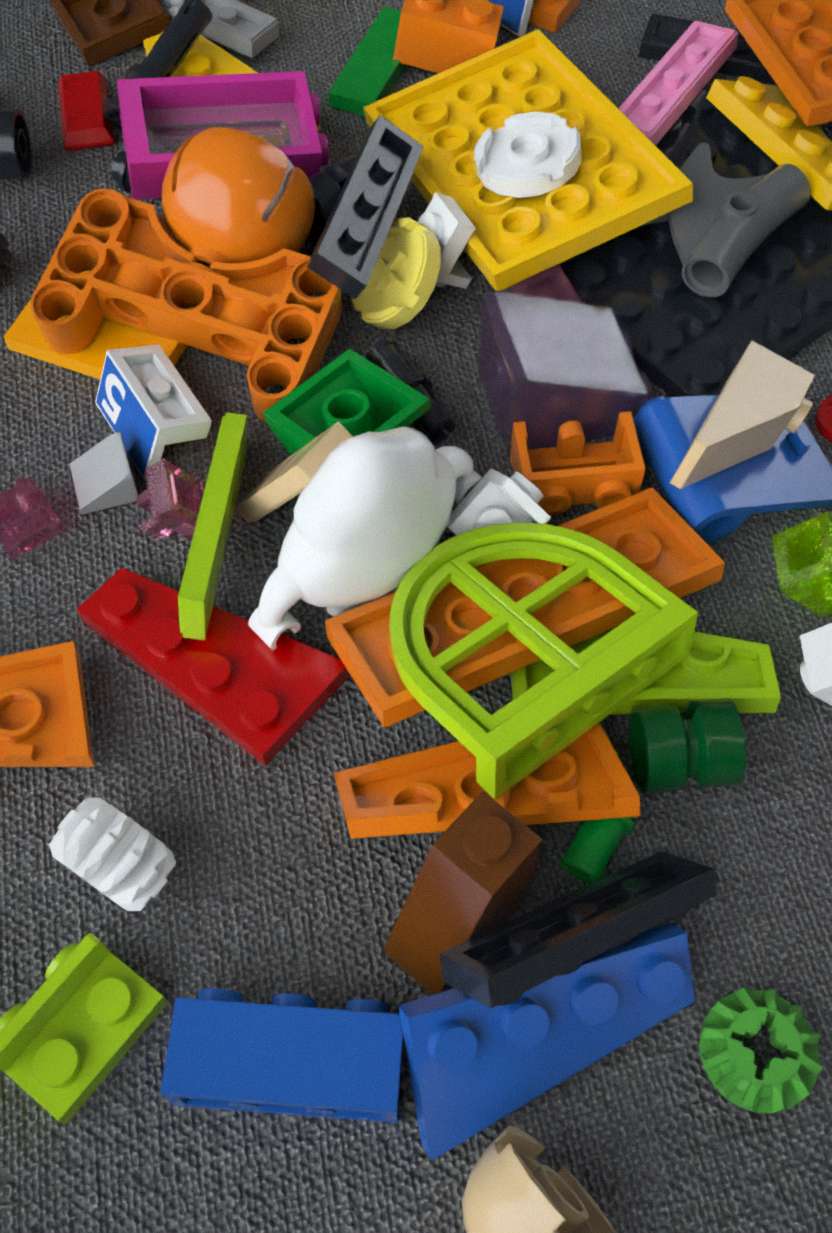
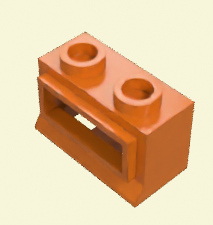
[510,411,645,516]

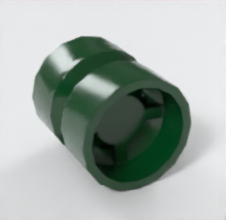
[629,698,746,793]

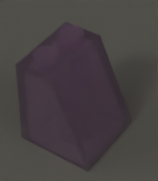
[477,291,651,458]

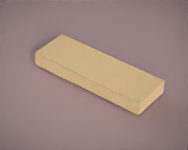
[235,421,353,523]

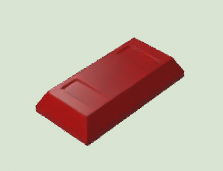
[58,71,114,151]

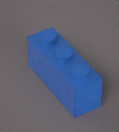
[160,988,404,1123]

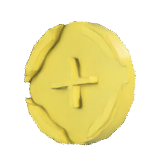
[351,217,441,330]

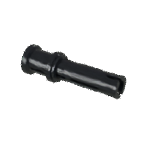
[102,0,213,131]

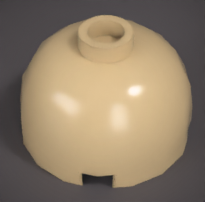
[462,1126,616,1233]

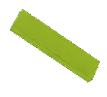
[178,412,247,640]

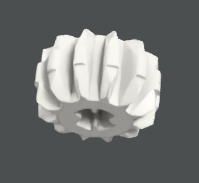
[49,797,176,911]

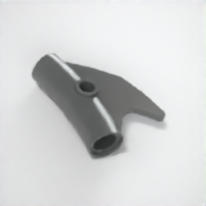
[667,143,811,297]

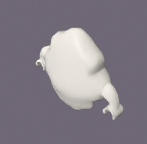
[248,427,483,651]

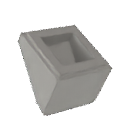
[69,431,140,515]

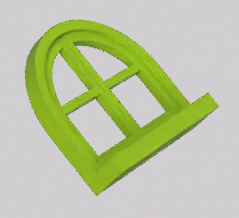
[389,523,698,799]

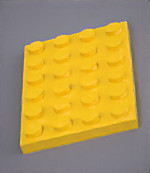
[363,29,693,292]

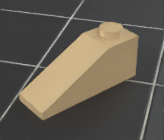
[670,340,815,489]

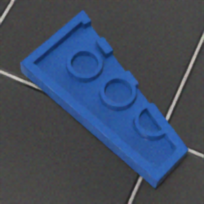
[399,923,695,1161]

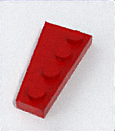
[76,567,350,766]

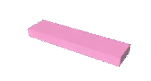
[618,21,739,146]

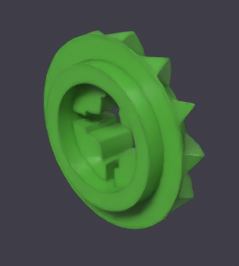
[699,987,823,1113]

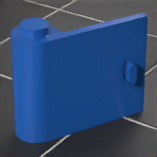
[633,395,832,544]

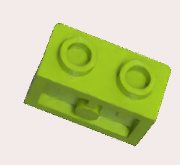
[0,933,168,1126]

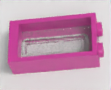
[117,71,329,200]

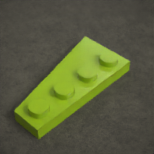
[511,626,781,715]

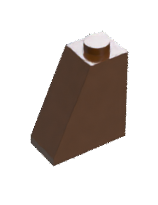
[383,791,542,995]

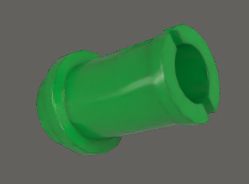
[559,817,635,884]

